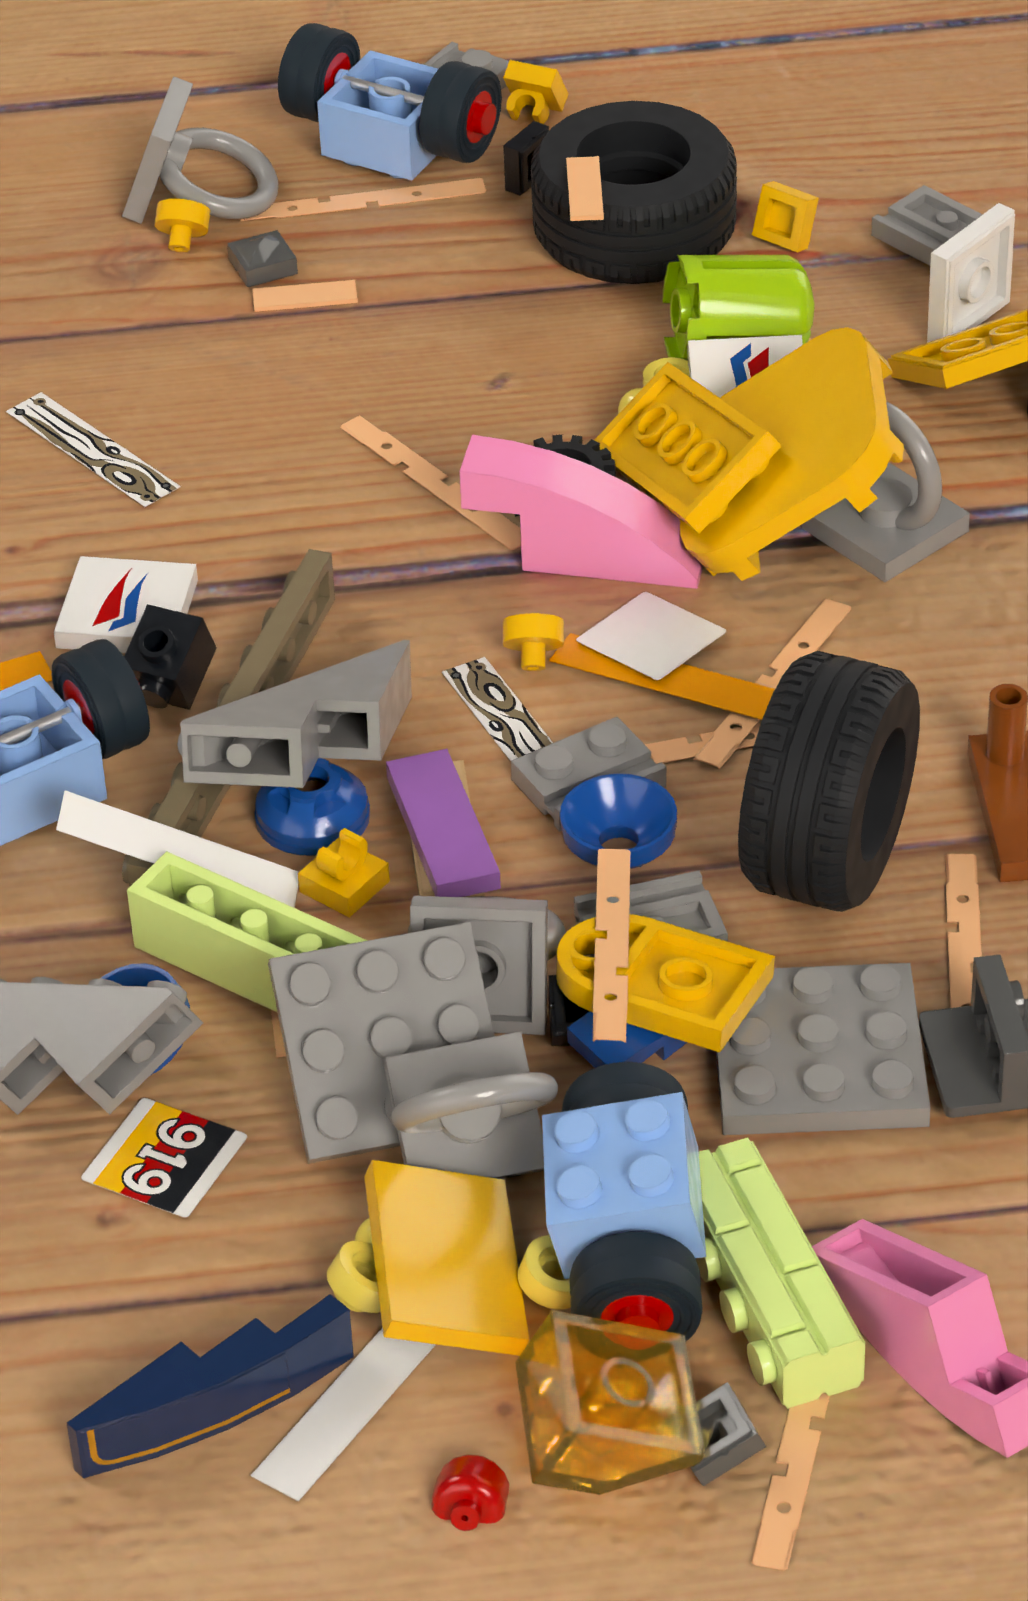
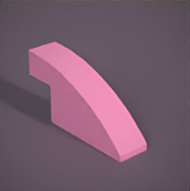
[460,435,703,589]
[812,1219,1028,1458]

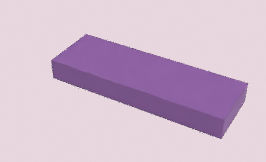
[386,749,501,897]

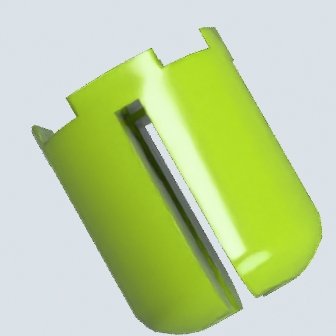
[662,255,815,360]

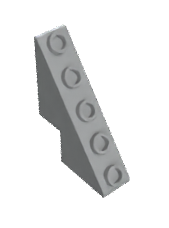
[177,640,412,788]
[0,977,203,1115]

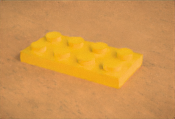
[594,362,782,534]

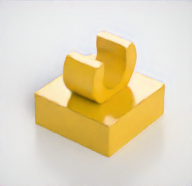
[503,60,569,124]
[752,181,819,252]
[298,828,390,918]

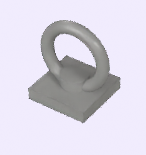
[122,76,279,224]
[802,402,970,582]
[408,896,566,1035]
[383,1031,558,1179]

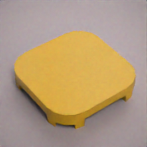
[680,327,904,581]

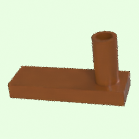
[967,684,1028,882]

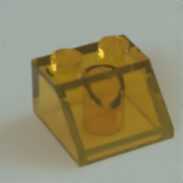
[515,1310,705,1495]

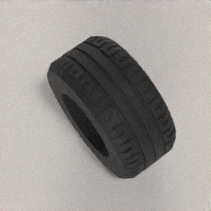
[531,101,737,284]
[738,651,920,912]

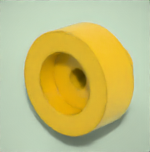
[155,199,211,252]
[503,613,564,671]

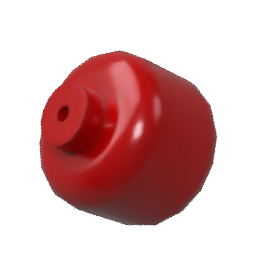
[432,1454,509,1531]

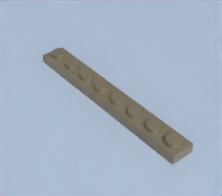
[122,549,335,887]

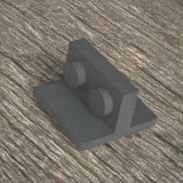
[919,954,1028,1118]

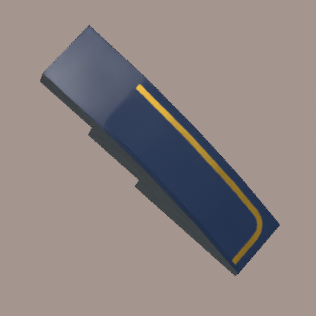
[67,1294,354,1478]

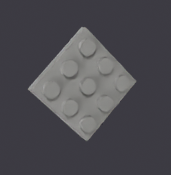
[268,922,494,1164]
[716,963,930,1135]

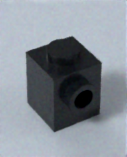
[124,604,217,710]

